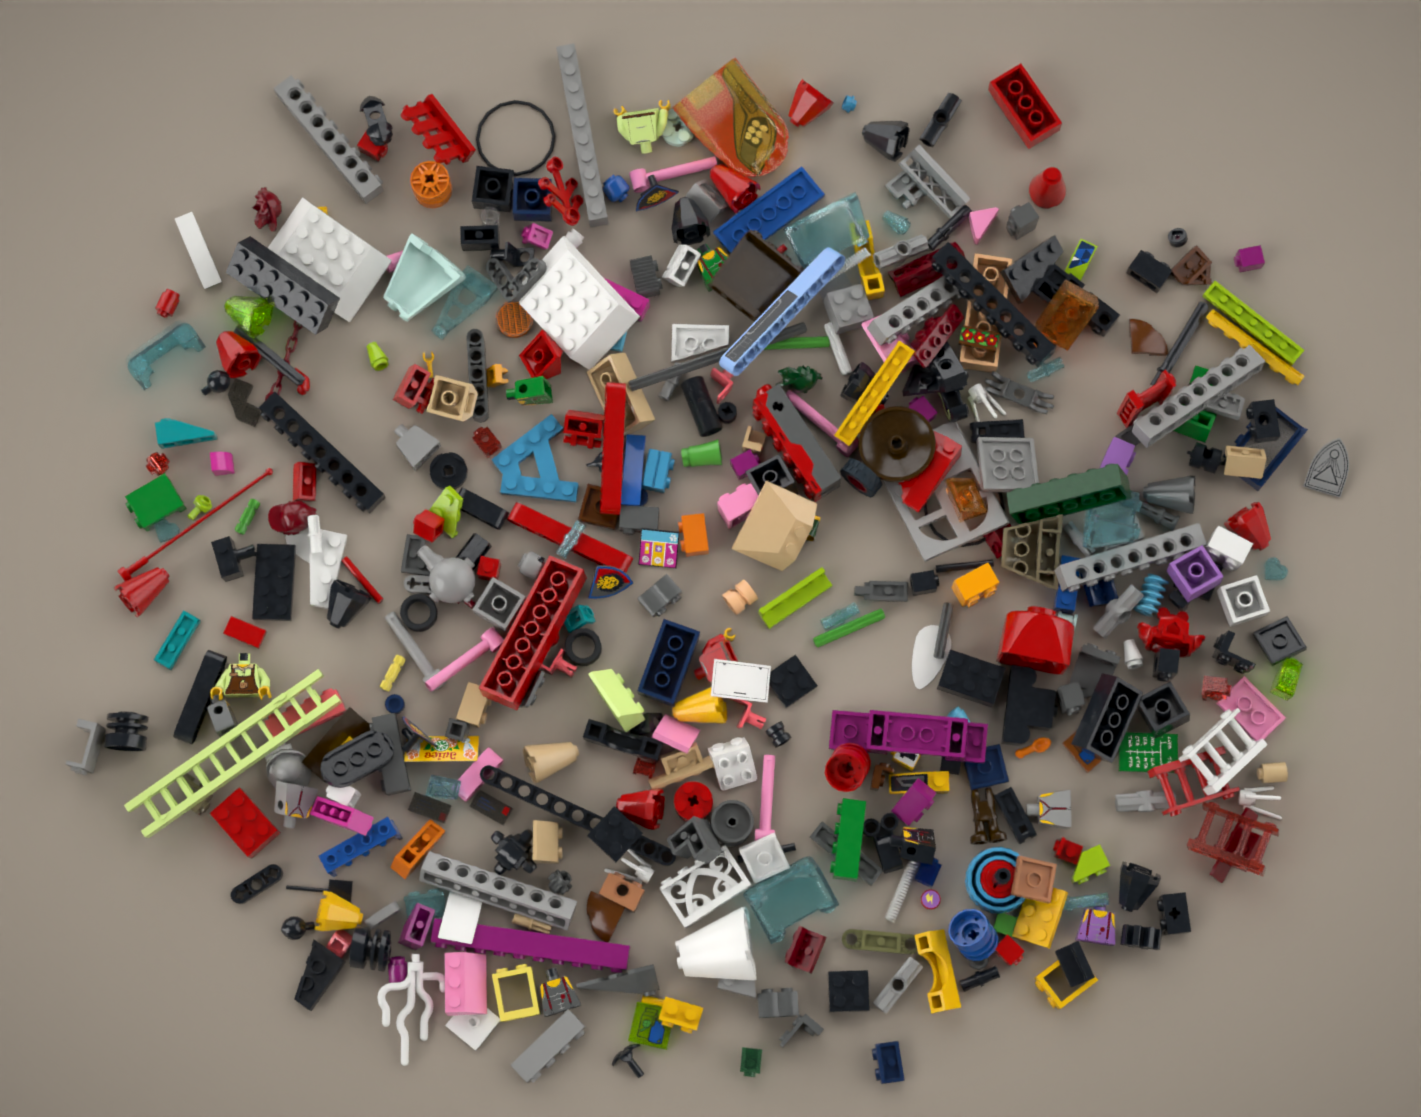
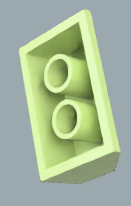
[588,669,645,732]

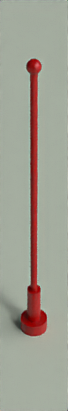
[117,468,273,581]

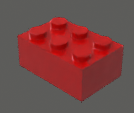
[210,787,281,859]

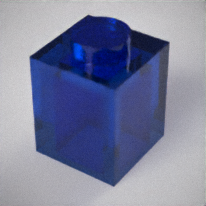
[914,858,942,888]

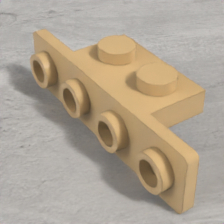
[648,742,714,789]

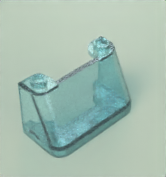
[783,192,870,269]
[125,320,206,391]
[1082,491,1142,549]
[743,856,839,944]

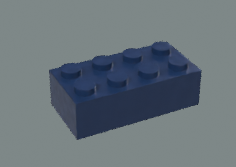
[637,619,700,707]

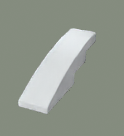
[175,212,222,289]

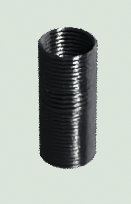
[681,376,723,437]

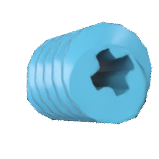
[1133,574,1169,617]

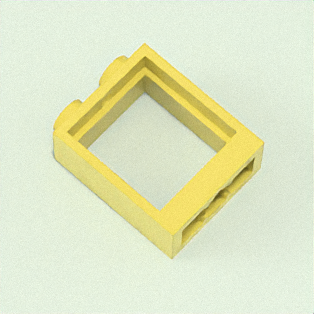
[492,964,541,1022]

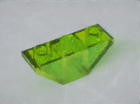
[1270,658,1303,701]

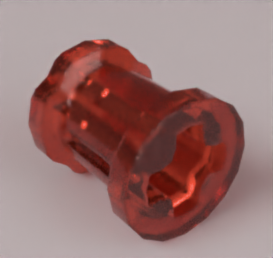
[633,758,656,780]

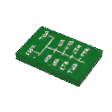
[1118,732,1178,773]

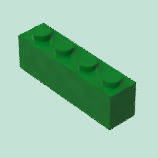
[830,798,866,882]

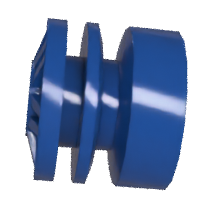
[948,909,998,961]

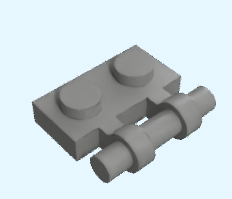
[886,162,929,210]

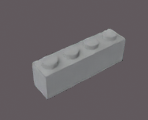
[511,1009,585,1083]

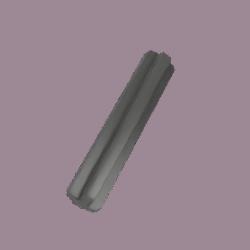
[933,602,954,659]

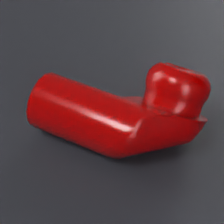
[294,368,310,395]

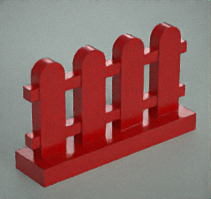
[400,94,476,165]

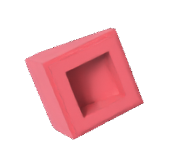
[326,929,353,959]

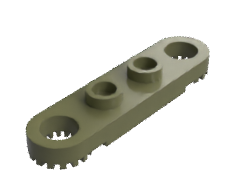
[842,929,918,955]

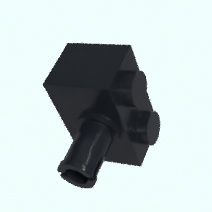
[211,536,257,582]

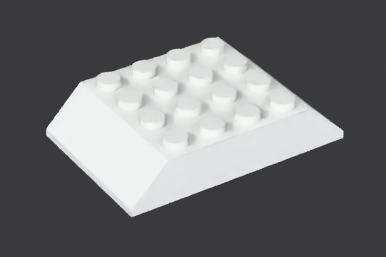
[268,197,392,322]
[519,236,640,370]

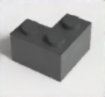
[666,816,722,864]

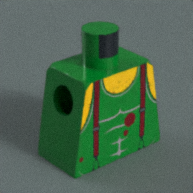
[697,244,728,292]
[506,376,553,406]

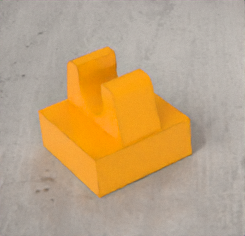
[487,364,508,388]

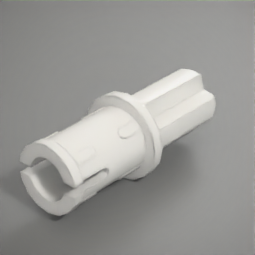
[307,515,323,553]

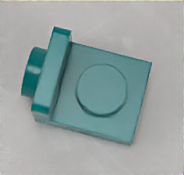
[564,605,596,633]

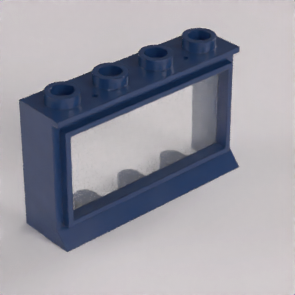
[1223,407,1308,491]

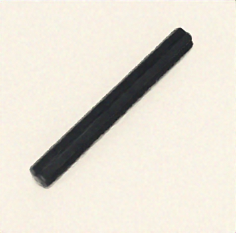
[234,325,305,386]

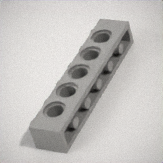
[867,276,967,346]

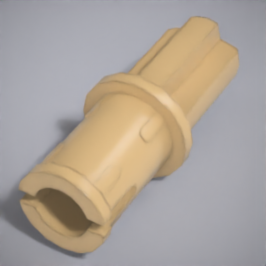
[512,913,552,934]

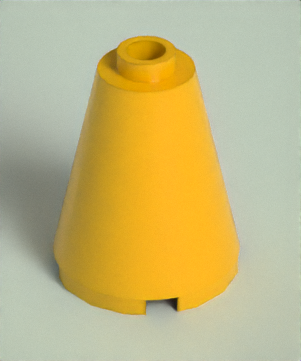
[672,687,727,724]

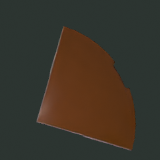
[1129,319,1168,356]
[587,891,625,943]

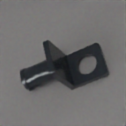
[490,242,535,267]

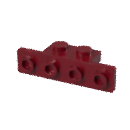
[910,304,964,368]
[1210,807,1264,883]

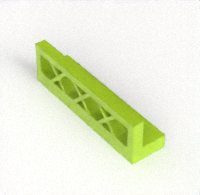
[758,567,833,629]

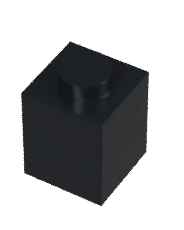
[910,570,939,596]

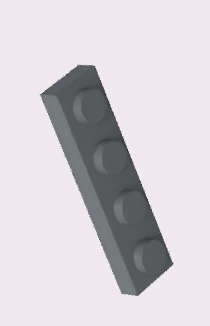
[809,822,883,886]

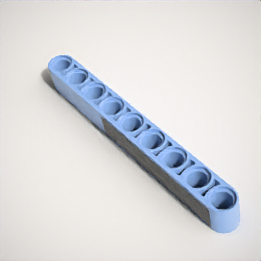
[719,247,845,376]

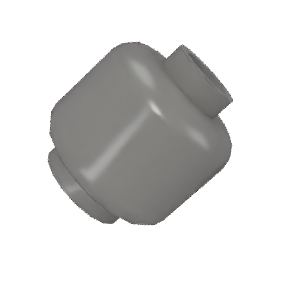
[518,551,546,580]

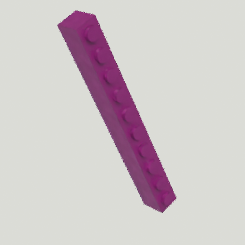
[431,918,630,973]

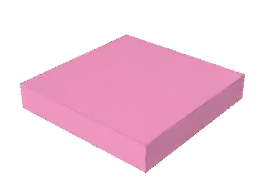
[652,714,700,753]

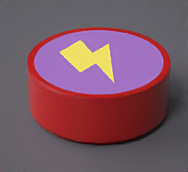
[921,889,941,910]

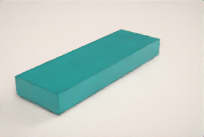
[154,610,201,670]

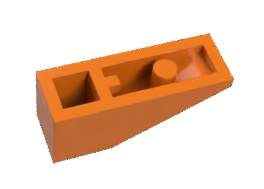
[390,819,445,880]

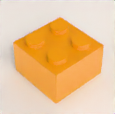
[951,563,1000,608]

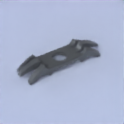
[984,371,1054,414]

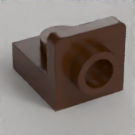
[870,763,895,791]

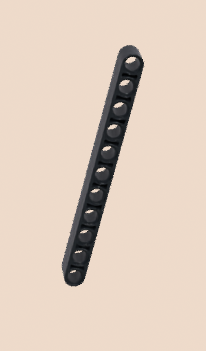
[480,765,676,866]

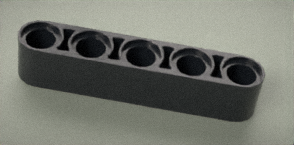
[173,650,227,744]

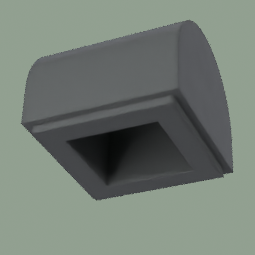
[445,718,470,742]

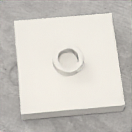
[739,832,790,884]
[445,1008,500,1051]

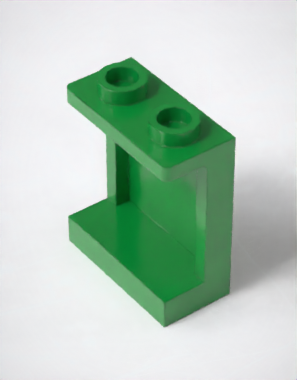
[125,473,187,532]

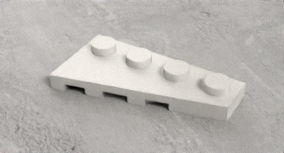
[310,529,348,609]

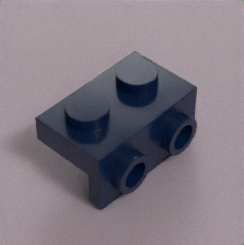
[1080,567,1119,607]
[872,1041,905,1084]

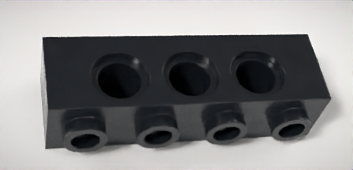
[916,330,968,393]

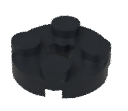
[429,452,468,490]

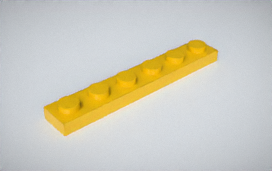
[1206,309,1305,385]
[834,341,915,446]

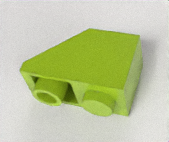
[1071,844,1110,885]

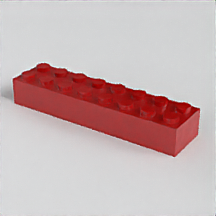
[479,555,587,711]

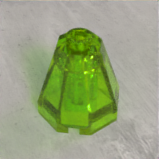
[224,296,273,338]

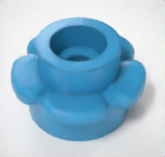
[842,95,857,113]

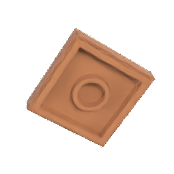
[1011,856,1057,904]

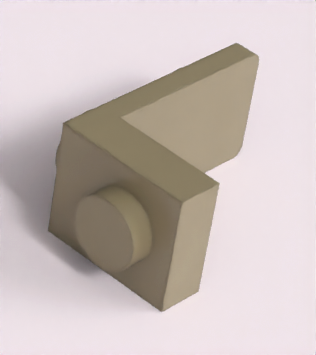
[183,773,213,815]

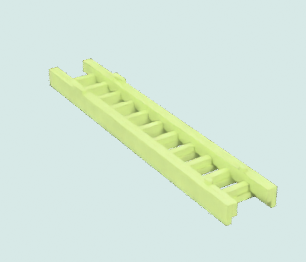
[124,669,342,838]

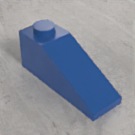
[1053,555,1081,615]

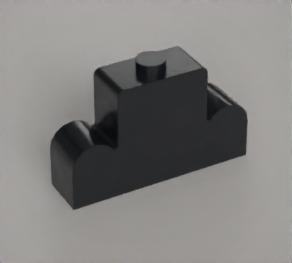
[1001,665,1058,746]

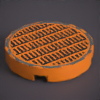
[496,301,533,338]

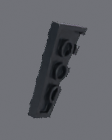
[1000,235,1064,304]

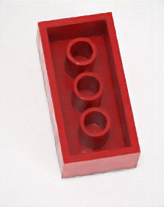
[988,63,1062,149]

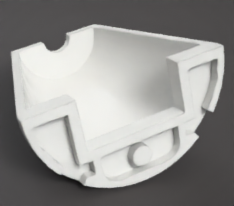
[675,907,757,980]

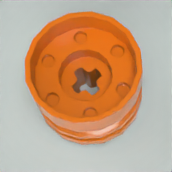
[410,161,453,208]

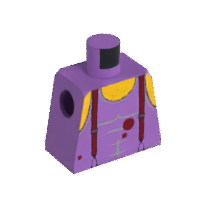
[1075,899,1115,946]

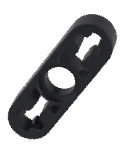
[231,864,283,904]

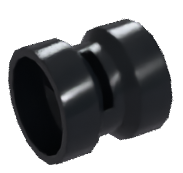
[765,721,792,748]

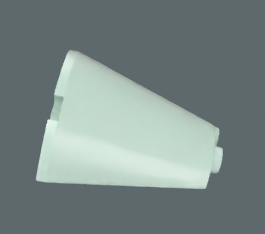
[383,233,466,322]

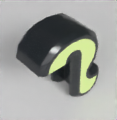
[938,390,969,423]

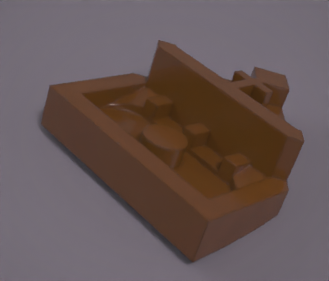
[1171,245,1212,285]

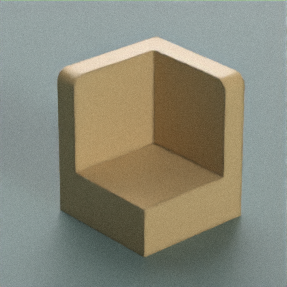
[742,426,766,456]

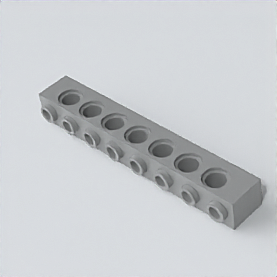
[274,75,384,204]
[1132,345,1265,448]
[1054,523,1207,592]
[419,851,577,931]

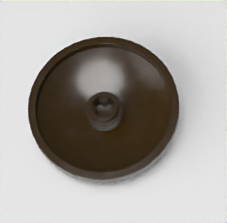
[859,406,936,483]

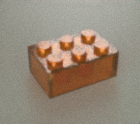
[1035,280,1099,351]

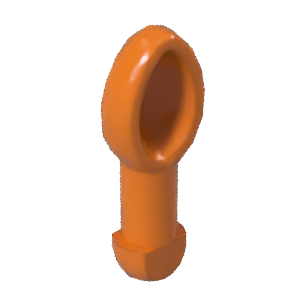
[1015,737,1051,759]

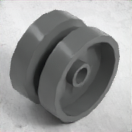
[710,800,754,847]

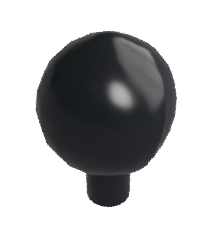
[201,370,230,396]
[281,916,315,940]

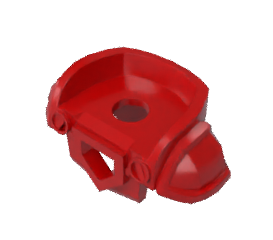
[1137,607,1205,658]

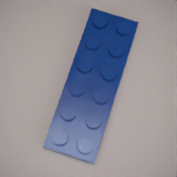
[713,166,825,254]

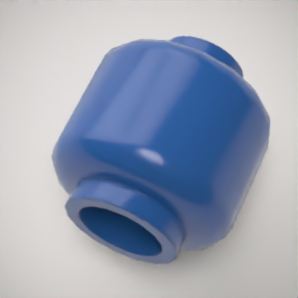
[602,174,630,203]

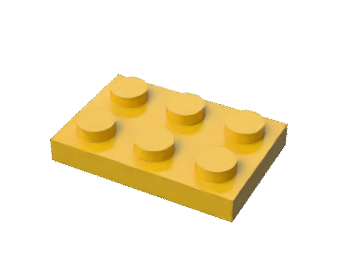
[1012,887,1068,949]

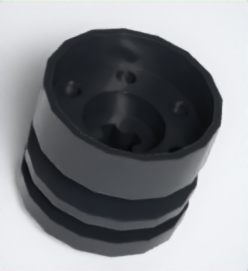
[104,711,149,751]
[349,926,392,972]

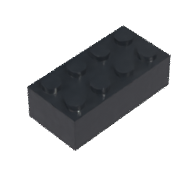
[1071,673,1143,763]

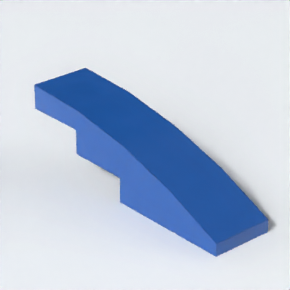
[621,434,646,506]

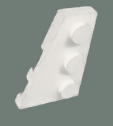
[671,324,729,362]

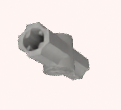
[873,234,929,269]
[1093,584,1144,639]
[1115,790,1176,812]
[873,957,923,1014]

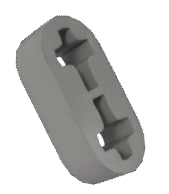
[404,575,432,595]
[364,901,401,930]

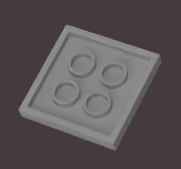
[976,437,1039,492]

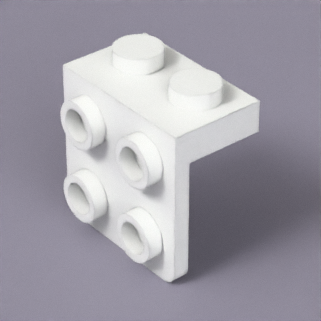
[707,737,757,791]

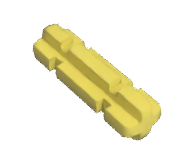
[380,655,405,692]

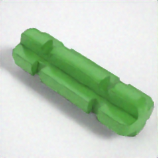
[235,498,260,535]

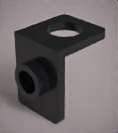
[630,713,663,735]

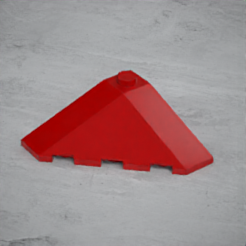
[898,431,962,513]

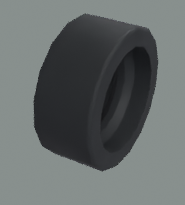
[400,594,438,632]
[565,628,602,666]

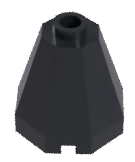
[862,121,910,162]
[671,197,710,245]
[840,362,889,405]
[327,579,372,629]
[1119,861,1161,912]

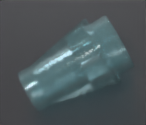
[882,210,911,235]

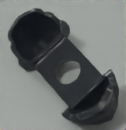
[360,96,393,146]

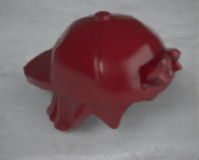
[252,187,282,232]
[268,501,318,536]

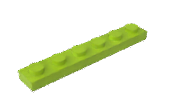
[1202,281,1304,366]

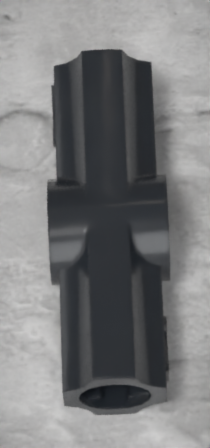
[919,92,962,147]

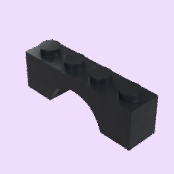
[583,719,664,763]

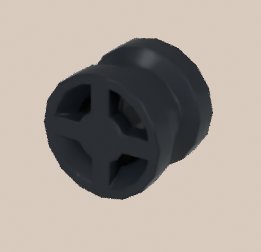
[718,402,737,424]

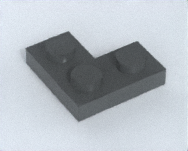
[401,534,430,576]

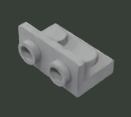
[1204,393,1245,421]

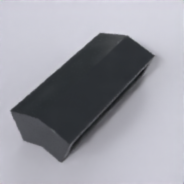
[456,533,492,571]

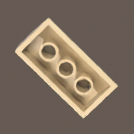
[587,353,655,436]

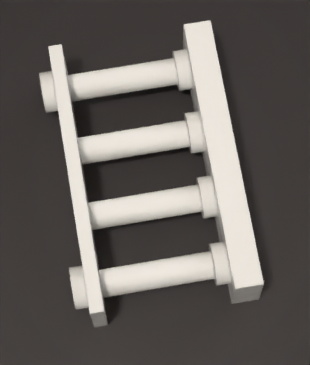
[1179,708,1268,795]

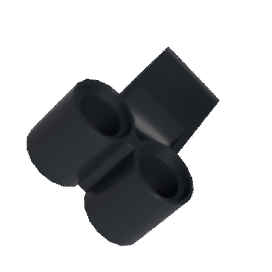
[863,813,903,874]

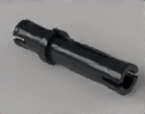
[928,205,972,251]

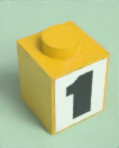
[891,752,921,771]

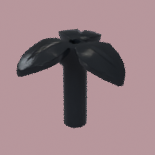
[612,1044,644,1078]

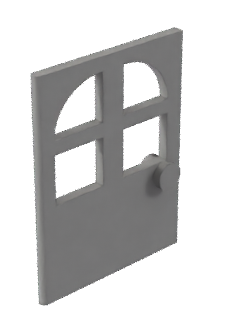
[883,422,1010,562]

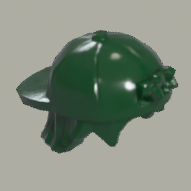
[775,365,823,394]

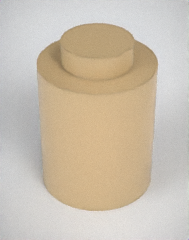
[1257,762,1288,783]

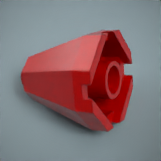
[788,79,834,127]
[216,331,262,378]
[1224,502,1271,551]
[616,788,665,830]

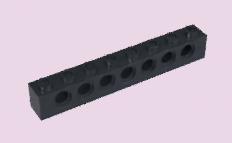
[931,242,1056,367]
[259,392,386,513]

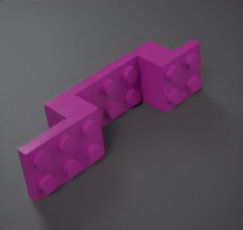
[829,710,988,764]

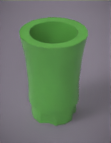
[681,439,722,467]

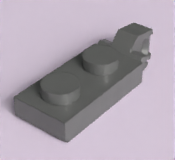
[854,581,908,602]

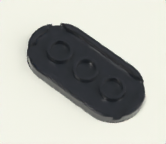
[320,731,394,788]

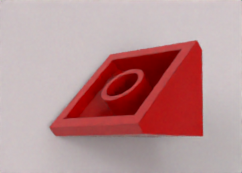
[519,330,563,379]

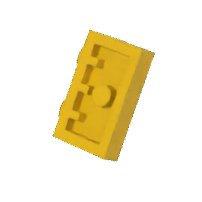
[659,996,703,1034]

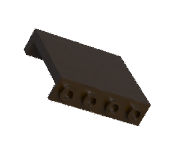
[707,230,805,322]

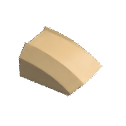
[426,375,478,422]

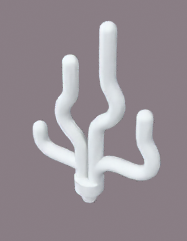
[377,954,445,1066]

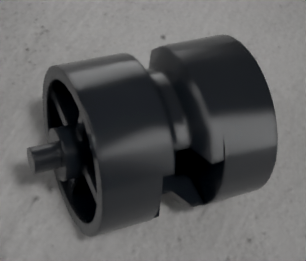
[1187,442,1224,474]

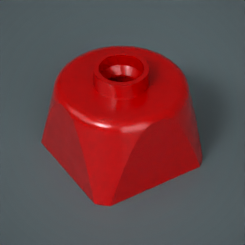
[996,606,1074,675]

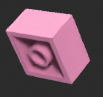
[717,483,758,529]

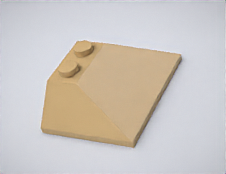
[732,481,817,571]

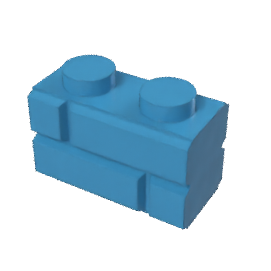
[642,449,675,493]

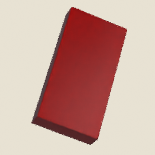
[223,616,267,649]

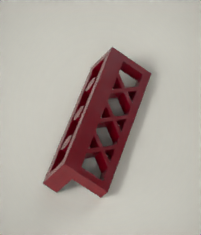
[888,242,965,297]

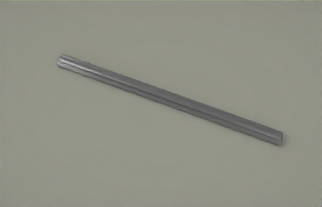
[629,322,807,391]

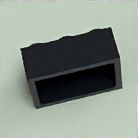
[937,649,1006,708]

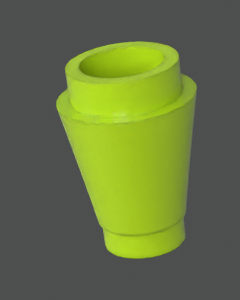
[366,342,389,371]

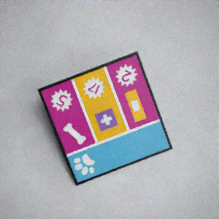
[638,528,680,569]

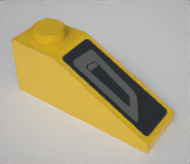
[889,771,949,794]

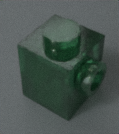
[740,1047,762,1077]

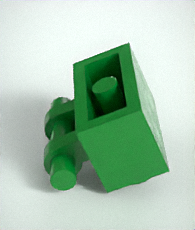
[1173,404,1217,443]

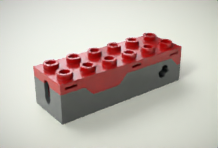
[752,384,841,502]

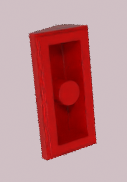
[293,462,316,501]

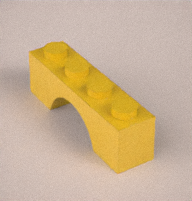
[850,220,885,300]
[914,929,961,1013]

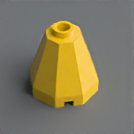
[314,891,363,931]

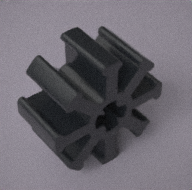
[1120,924,1162,950]

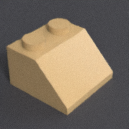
[533,820,563,864]

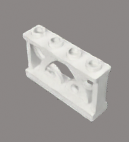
[660,845,751,929]

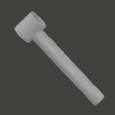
[385,611,448,693]

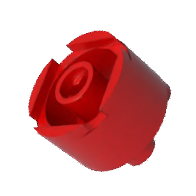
[674,781,713,822]

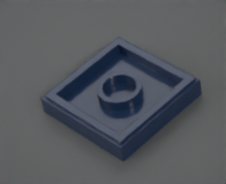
[964,744,1009,790]

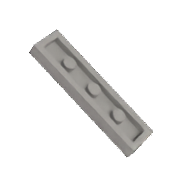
[898,144,971,219]

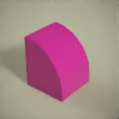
[210,452,235,476]

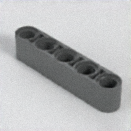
[466,329,489,423]

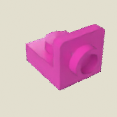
[521,223,553,250]

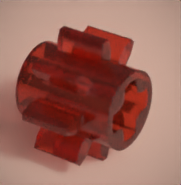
[145,452,170,476]

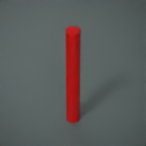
[341,556,384,604]

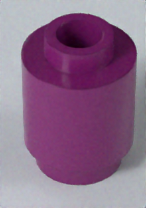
[388,956,408,983]

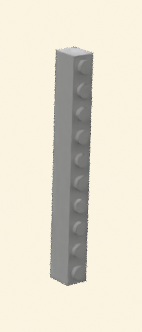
[556,43,608,228]

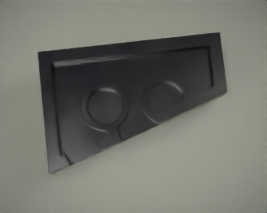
[902,364,969,397]
[294,939,346,1011]

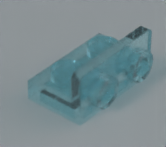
[404,889,446,919]

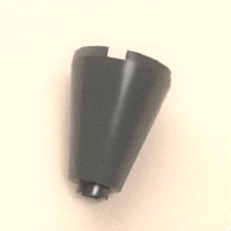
[1143,475,1196,514]

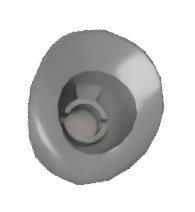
[266,749,311,789]

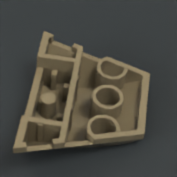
[1001,514,1063,591]

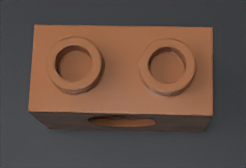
[599,871,645,913]

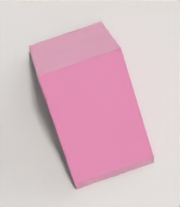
[968,207,999,245]

